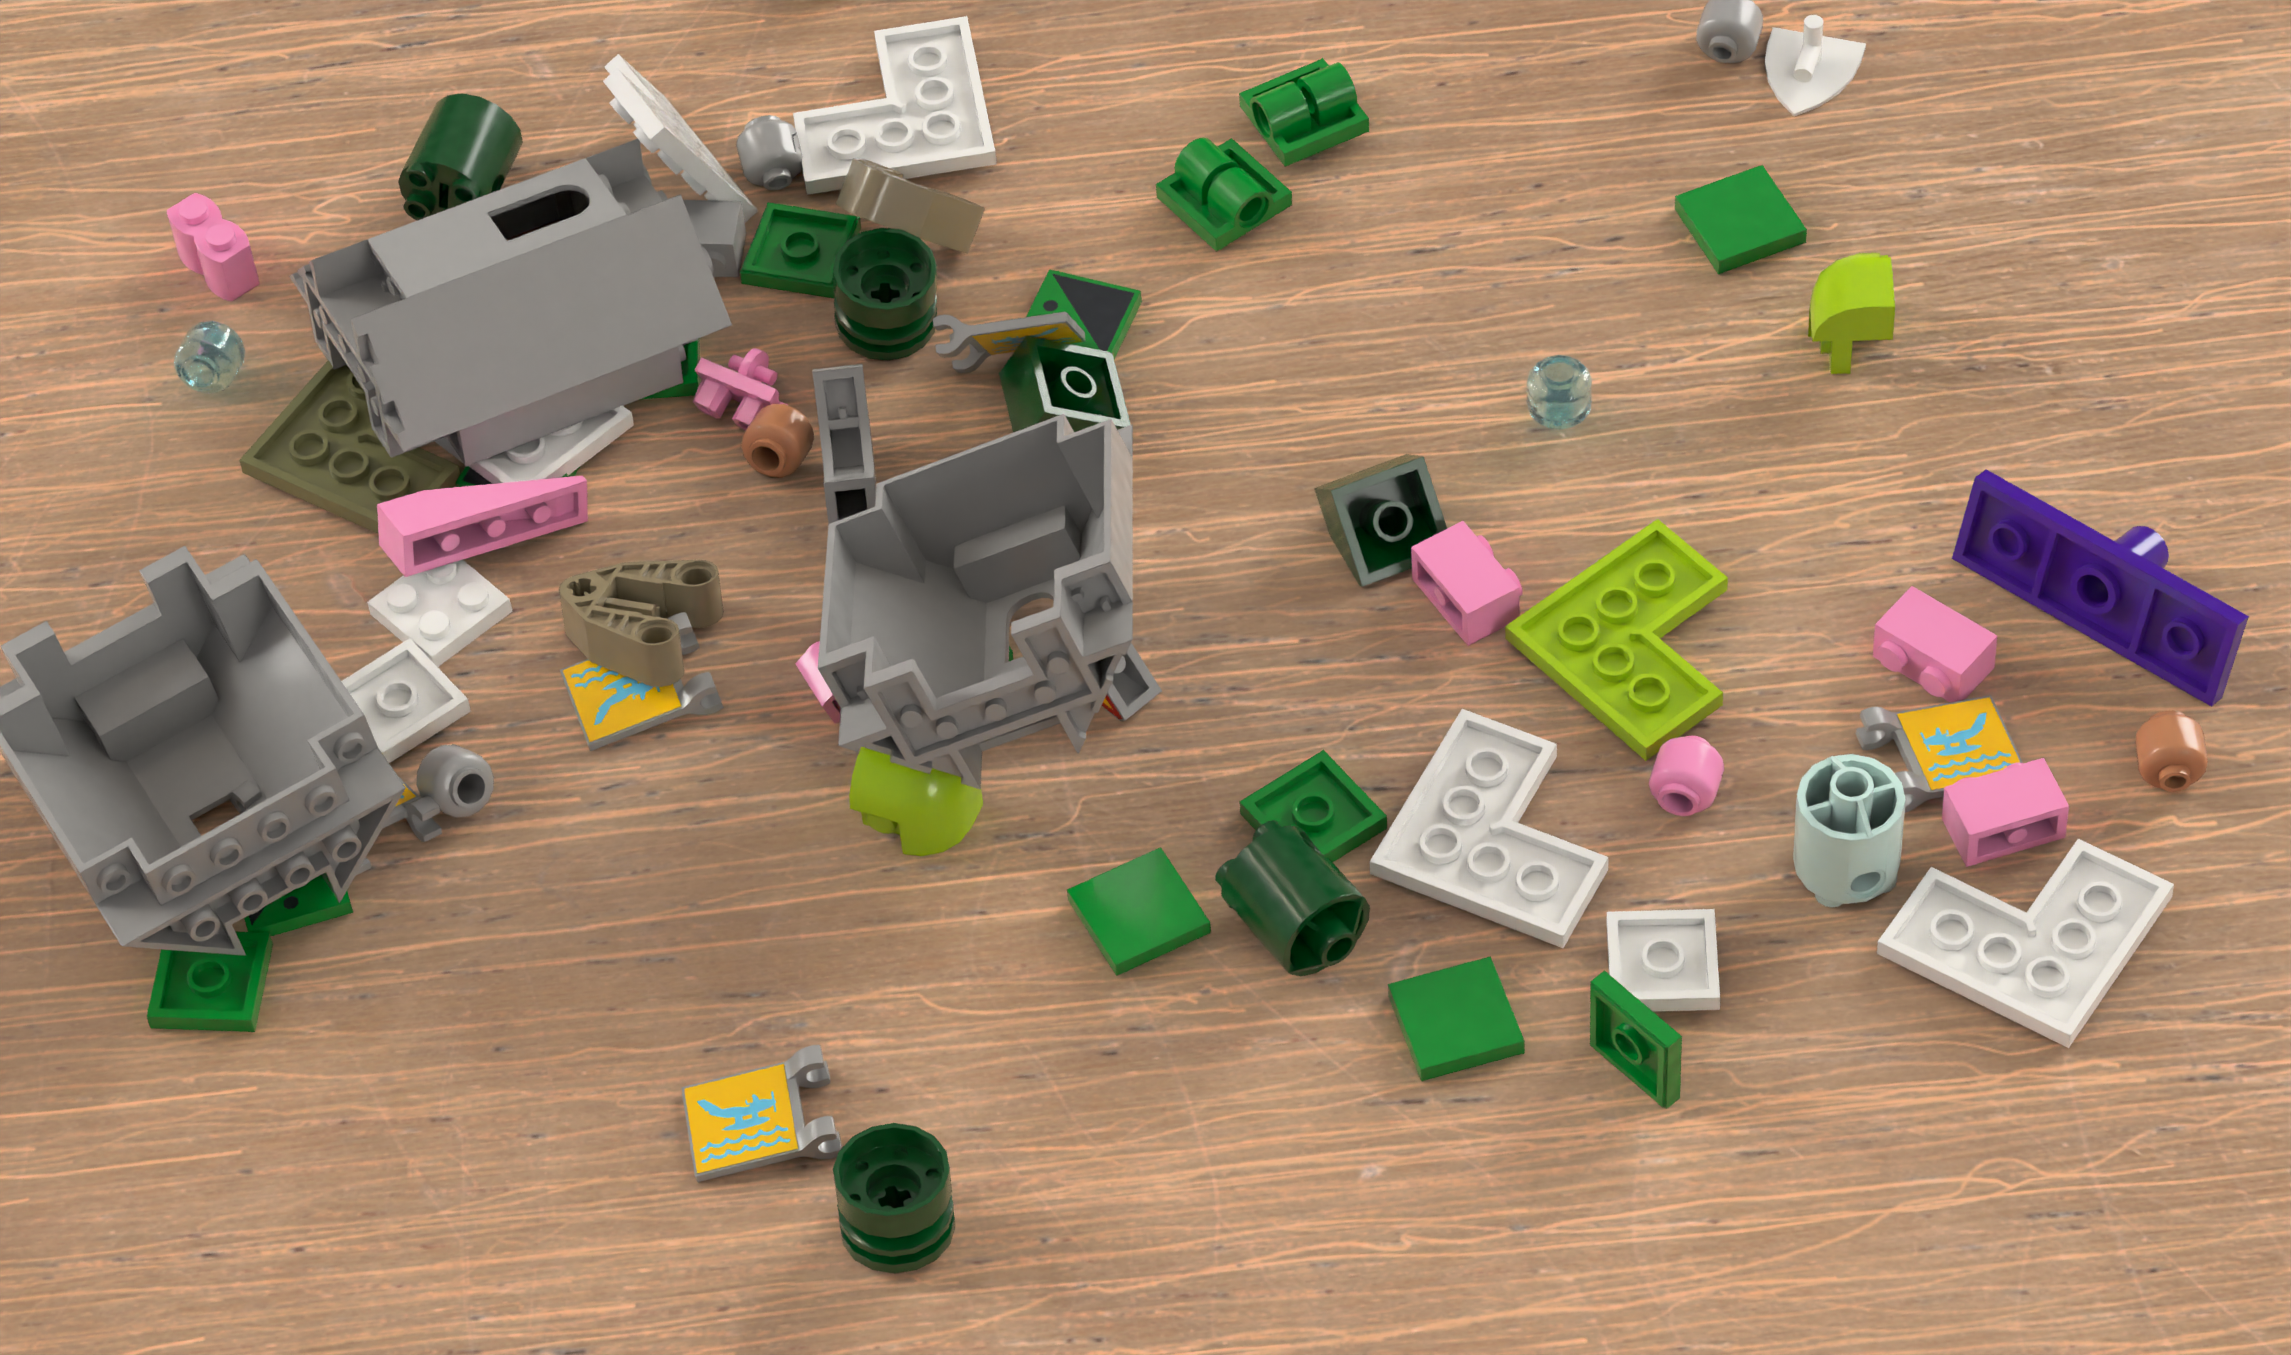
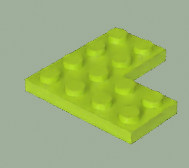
[1505,519,1728,761]

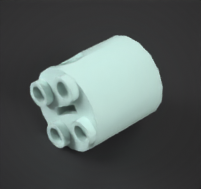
[1793,754,1906,907]

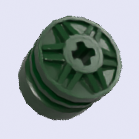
[833,228,937,361]
[833,1123,956,1274]

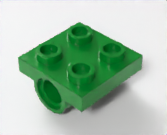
[1239,58,1369,167]
[1156,137,1292,252]

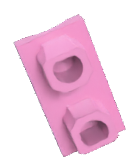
[693,348,788,430]

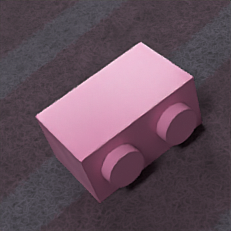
[1411,521,1522,646]
[1873,586,1997,702]
[1942,758,2069,867]

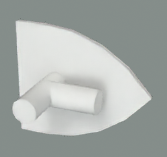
[1765,15,1866,116]

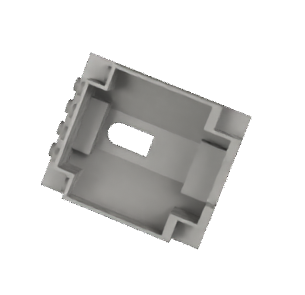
[289,139,732,466]
[818,414,1133,789]
[0,546,406,955]

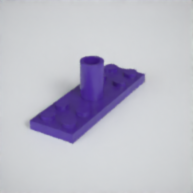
[1952,469,2249,707]

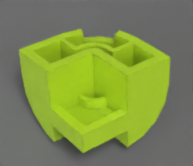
[1808,253,1895,374]
[849,747,983,856]

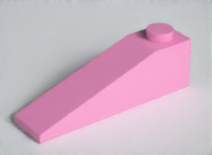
[377,476,588,577]

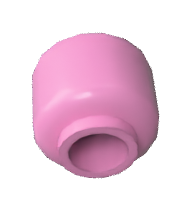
[1649,736,1724,816]

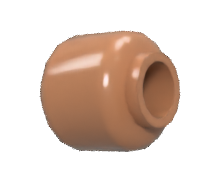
[741,404,814,478]
[2135,710,2208,792]

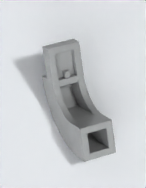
[812,364,877,524]

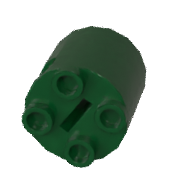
[398,93,523,220]
[1215,820,1370,977]

